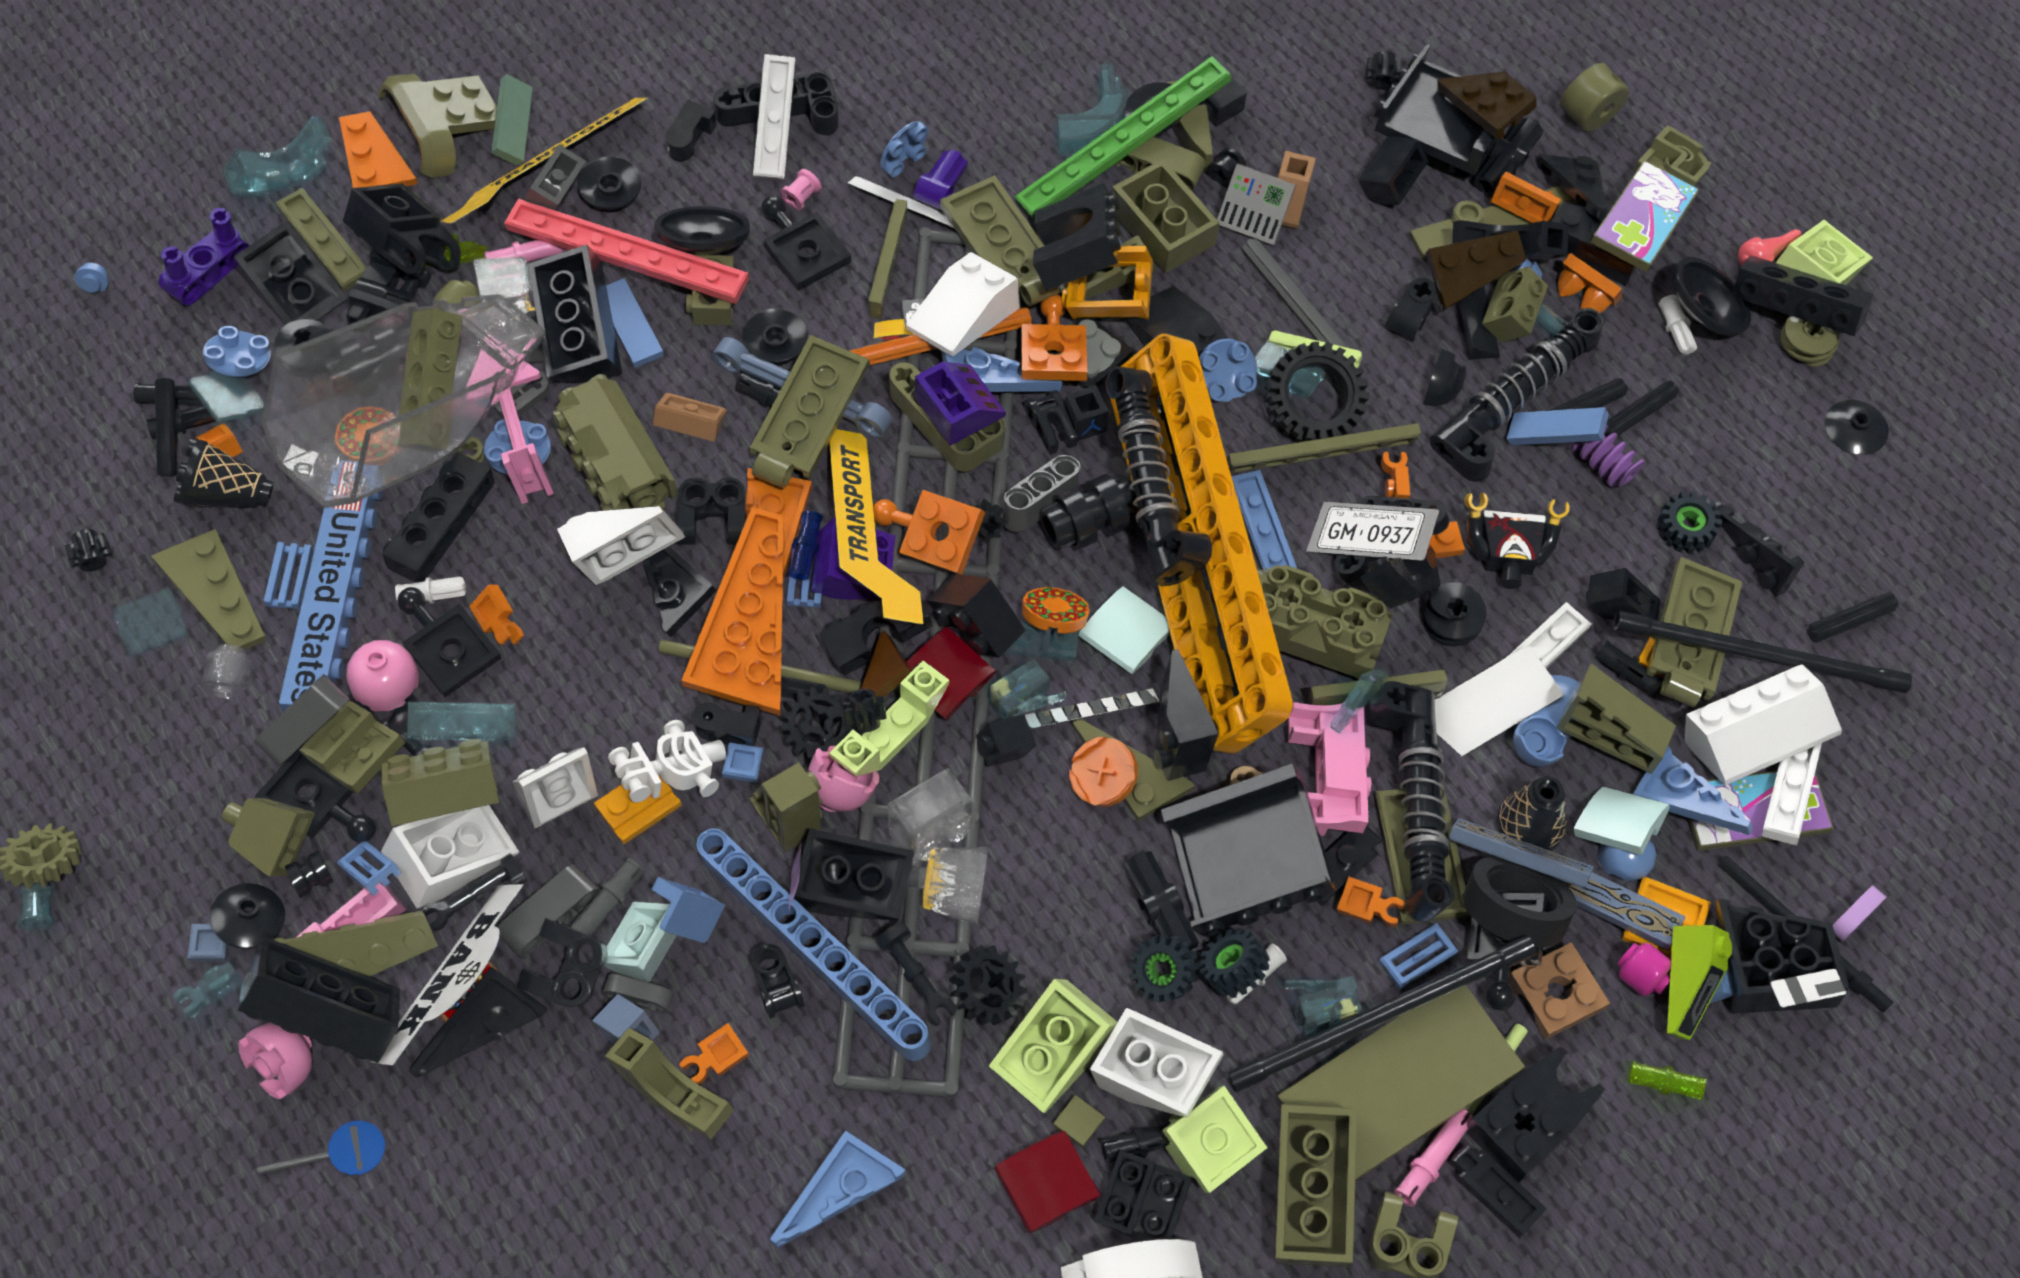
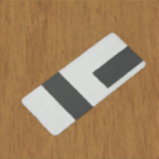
[1771,969,1846,1007]

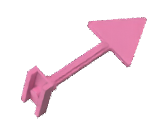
[464,338,554,504]

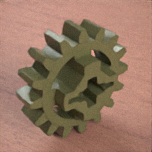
[0,824,82,889]

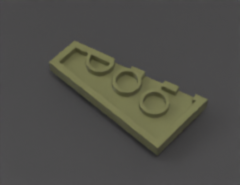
[273,910,438,977]

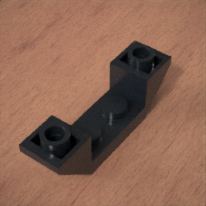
[1361,547,1441,609]

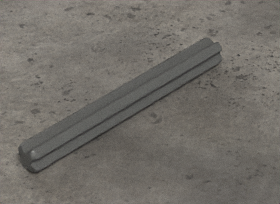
[1242,238,1346,347]

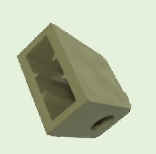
[222,798,315,876]

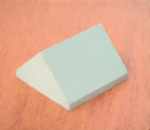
[604,902,677,982]

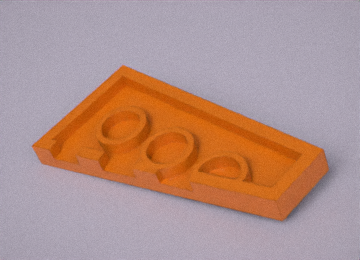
[746,468,812,581]

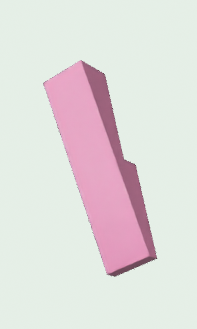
[297,883,407,937]

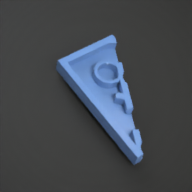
[941,347,1063,392]
[1633,747,1753,835]
[770,1131,905,1248]

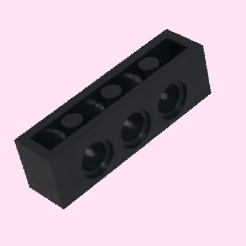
[1732,255,1874,336]
[382,452,495,583]

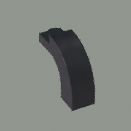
[1452,220,1569,261]

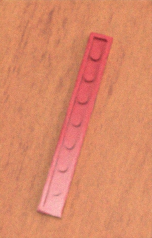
[504,199,749,304]

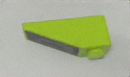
[1667,925,1732,1040]

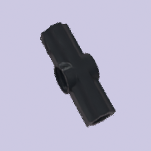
[1473,117,1544,196]
[1123,851,1199,952]

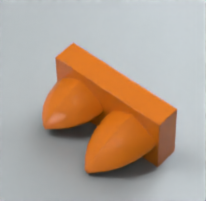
[1491,172,1562,223]
[1558,253,1622,313]

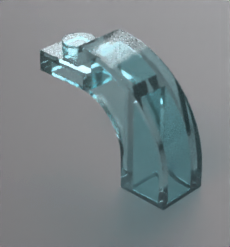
[1056,63,1128,156]
[222,116,332,197]

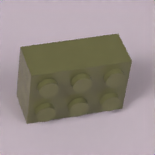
[1112,159,1219,273]
[382,739,499,827]

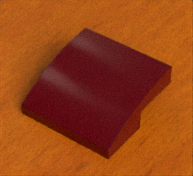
[907,627,997,720]
[994,1130,1100,1234]

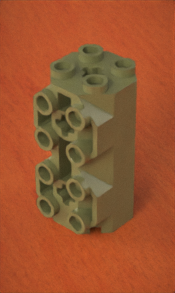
[552,374,677,511]
[1257,565,1393,680]

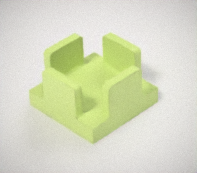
[1162,1086,1267,1193]

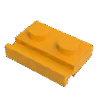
[594,774,682,845]

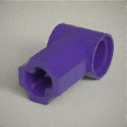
[914,149,968,211]

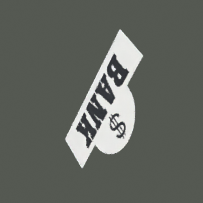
[370,884,524,1065]

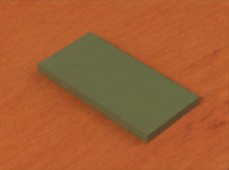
[1278,985,1525,1182]

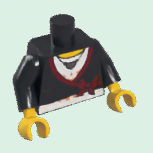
[1464,493,1570,589]

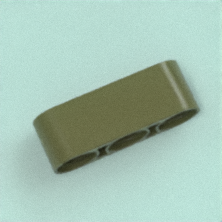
[1115,137,1206,191]

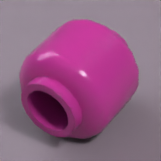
[1617,943,1671,996]

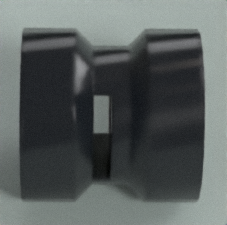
[284,850,333,898]

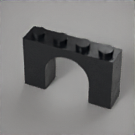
[1033,183,1121,291]

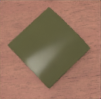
[300,700,405,794]

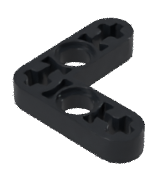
[1335,496,1450,583]

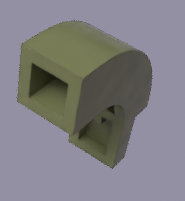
[605,1028,734,1139]

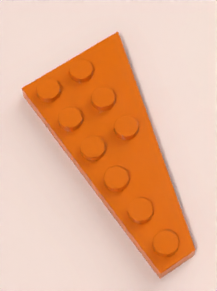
[681,506,784,716]

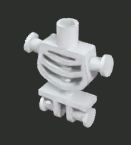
[608,720,726,803]

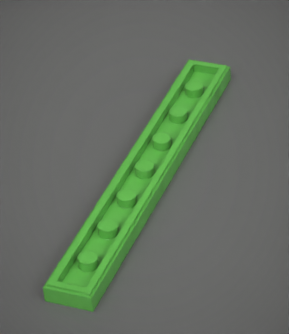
[1014,56,1232,221]

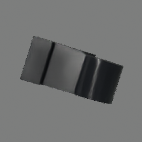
[666,100,717,162]
[693,703,762,746]

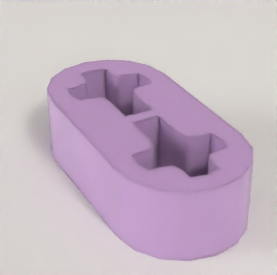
[1832,885,1887,942]

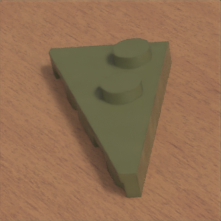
[1072,719,1195,822]

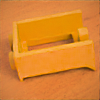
[1062,246,1153,320]

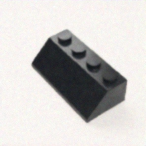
[527,245,622,382]
[238,936,400,1063]

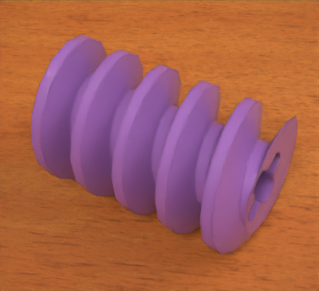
[1571,424,1645,487]

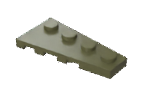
[151,529,267,654]

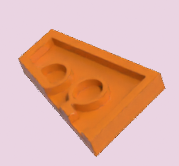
[339,111,418,188]

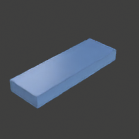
[606,278,664,368]
[1507,407,1609,445]

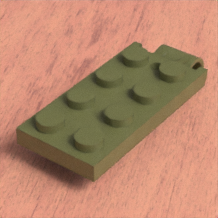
[940,175,1060,306]
[750,335,870,488]
[1646,557,1743,707]

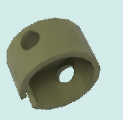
[1560,63,1629,132]

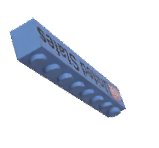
[279,463,384,712]

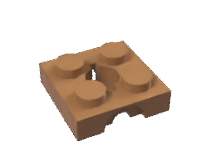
[1509,942,1610,1040]

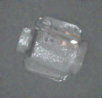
[202,645,252,699]

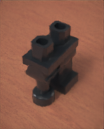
[346,249,431,330]

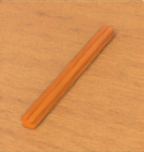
[849,307,1032,365]

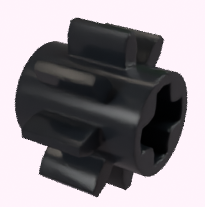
[1365,51,1403,89]
[970,499,1007,544]
[65,529,112,571]
[843,689,887,733]

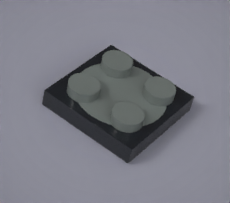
[1047,317,1133,389]

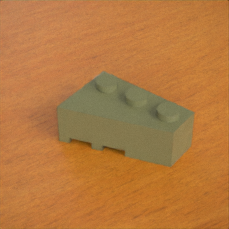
[1556,664,1676,774]
[749,762,823,852]

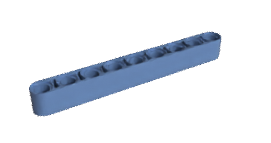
[696,828,931,1061]

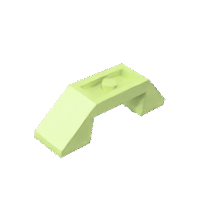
[829,661,949,777]

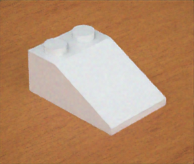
[906,252,1019,357]
[557,506,685,585]
[512,747,598,828]
[381,805,519,908]
[1090,1008,1224,1118]

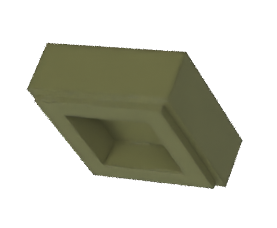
[1053,1095,1105,1149]

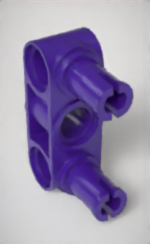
[158,208,250,306]

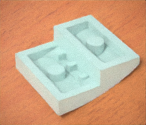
[1078,586,1170,674]
[1574,787,1670,855]

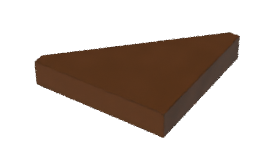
[861,631,912,698]

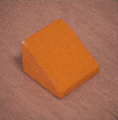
[196,423,243,457]

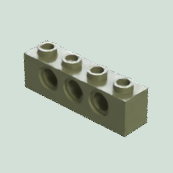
[395,308,462,450]

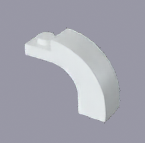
[1060,1239,1202,1278]

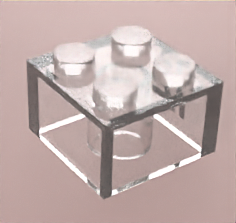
[888,768,972,864]

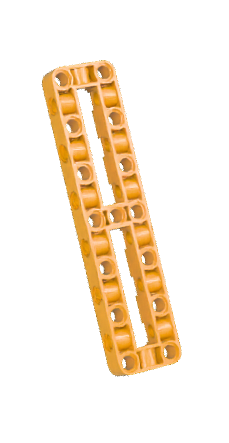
[1110,334,1293,754]

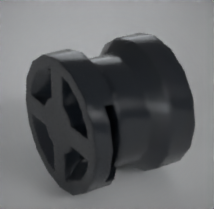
[1208,148,1247,188]

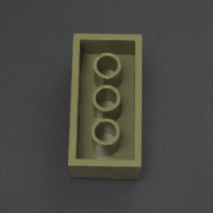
[1276,1105,1357,1268]

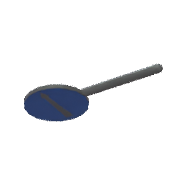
[256,1121,385,1176]

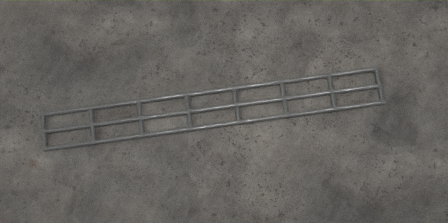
[833,227,1021,1098]

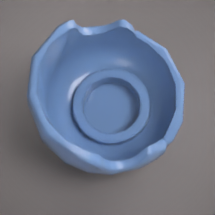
[1513,715,1567,768]
[1597,839,1657,882]

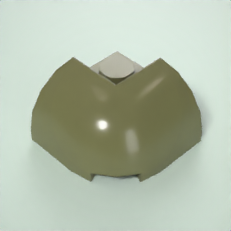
[1633,125,1711,186]

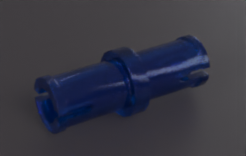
[788,511,823,581]

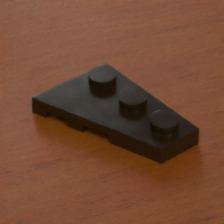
[1426,230,1526,312]

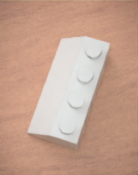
[1684,664,1842,785]

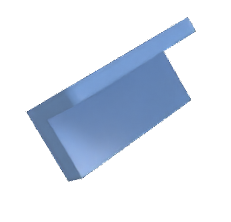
[652,877,725,943]

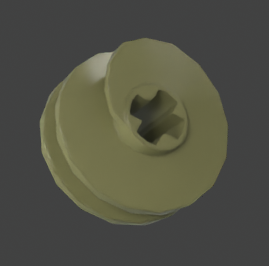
[1780,316,1840,367]

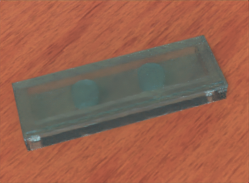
[407,702,515,741]

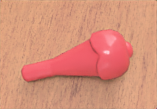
[1738,229,1802,266]

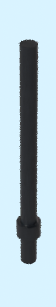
[1718,856,1894,1012]

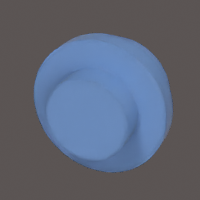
[75,263,109,293]

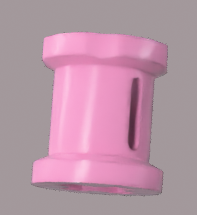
[780,169,822,211]

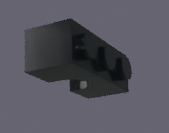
[820,582,933,675]

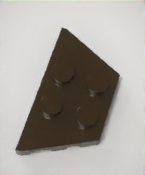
[1437,71,1537,140]

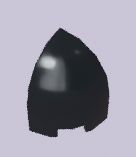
[1423,349,1466,406]

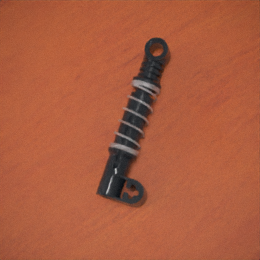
[1430,308,1604,482]
[1106,366,1212,586]
[1364,681,1454,922]

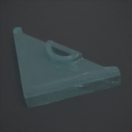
[1330,667,1389,734]

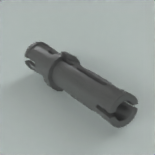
[563,858,645,949]

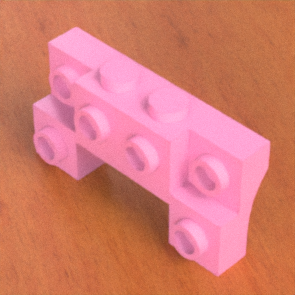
[1288,702,1371,836]

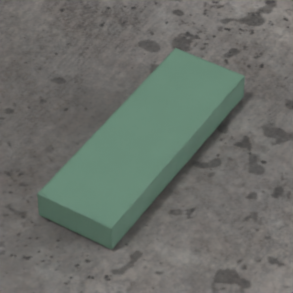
[491,74,533,165]

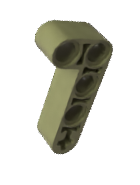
[889,362,1006,472]

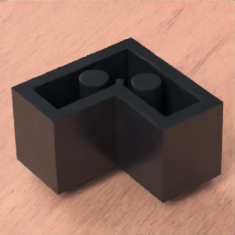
[927,573,1026,658]

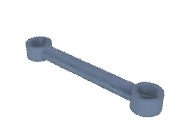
[712,337,893,438]

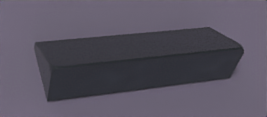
[1456,287,1500,360]

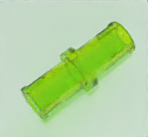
[1628,1060,1706,1101]

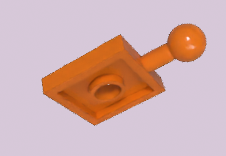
[1021,295,1087,381]
[873,490,985,575]

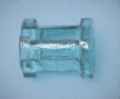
[18,884,53,930]

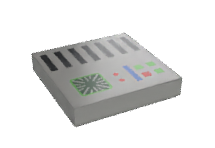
[1217,164,1296,245]

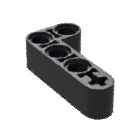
[714,72,839,135]

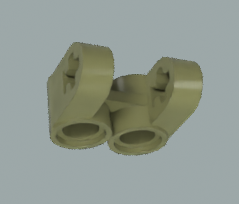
[1367,1191,1458,1278]

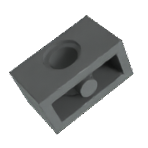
[524,145,586,211]

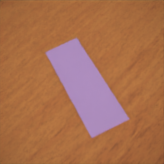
[789,842,801,910]

